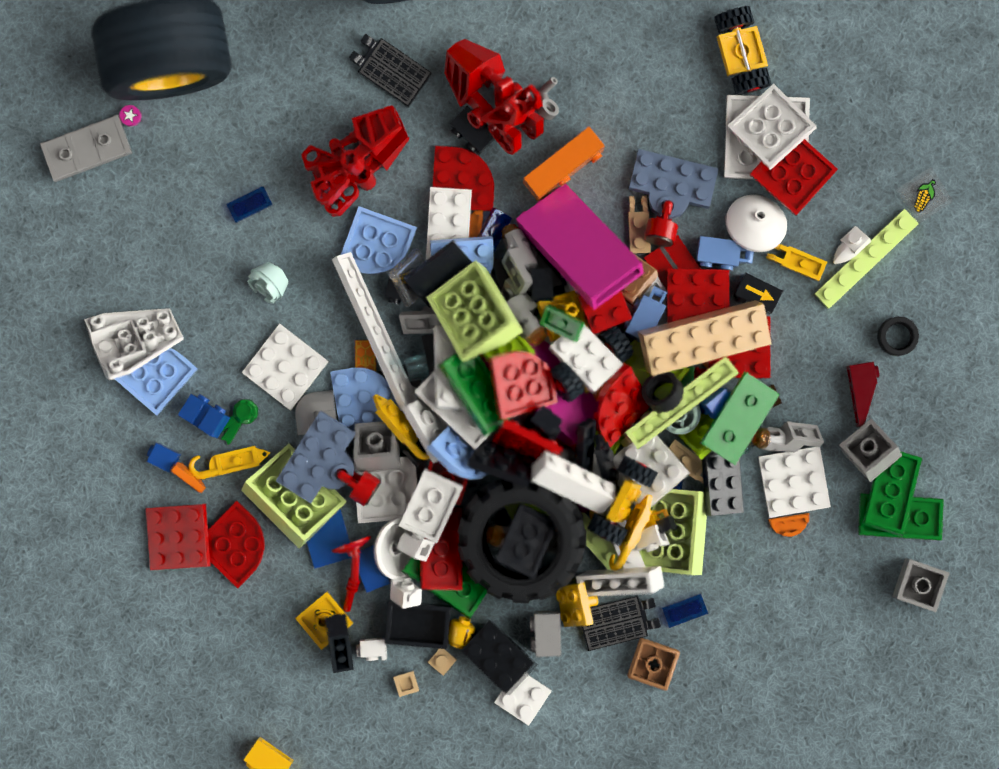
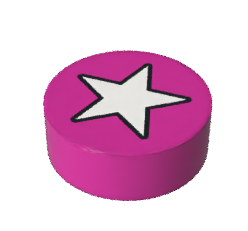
[120,105,141,127]

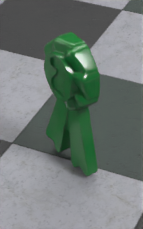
[221,399,258,445]

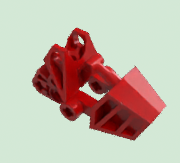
[444,39,544,155]
[301,105,409,217]

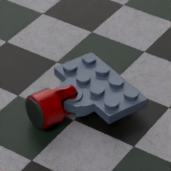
[629,149,719,247]
[276,411,381,506]

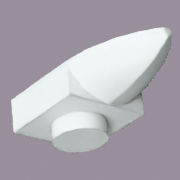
[833,226,871,264]

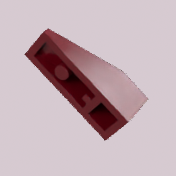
[846,362,880,427]

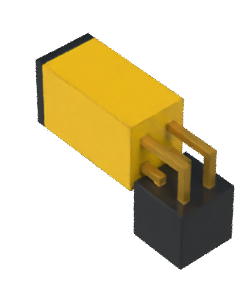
[643,509,678,534]

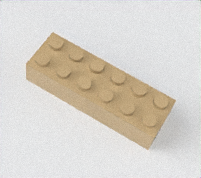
[638,300,772,376]

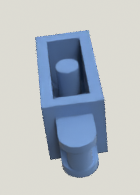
[696,236,754,271]
[623,286,667,342]

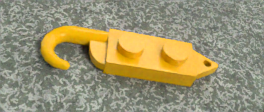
[373,394,430,460]
[188,446,271,479]
[609,494,652,571]

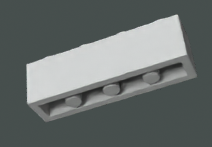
[532,451,616,514]
[576,566,664,596]

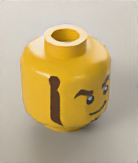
[448,616,475,649]

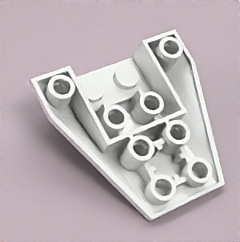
[84,308,183,380]

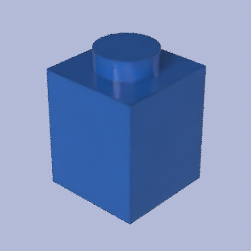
[146,443,181,473]

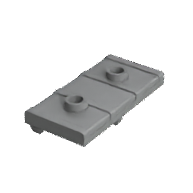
[40,114,132,182]

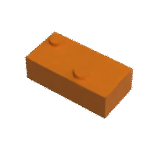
[523,127,605,201]

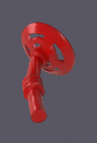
[331,536,371,612]

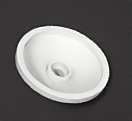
[726,195,787,252]
[374,518,413,579]

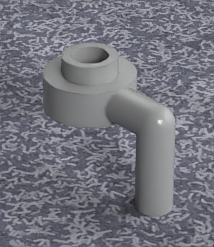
[538,77,559,120]

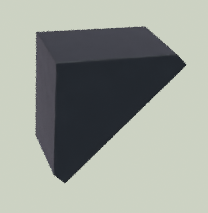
[531,268,553,301]

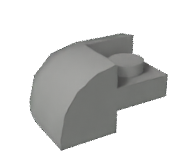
[295,390,337,435]

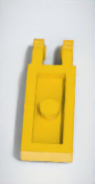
[766,244,827,281]

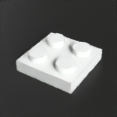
[494,675,552,726]

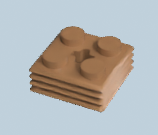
[621,253,659,306]
[627,638,680,691]

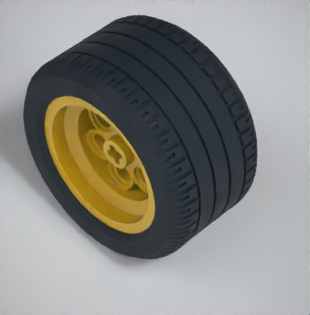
[91,0,232,100]

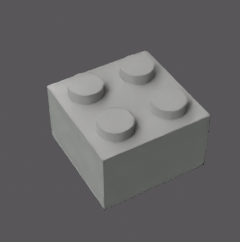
[839,419,902,482]
[354,421,400,472]
[892,558,950,612]
[530,611,561,657]

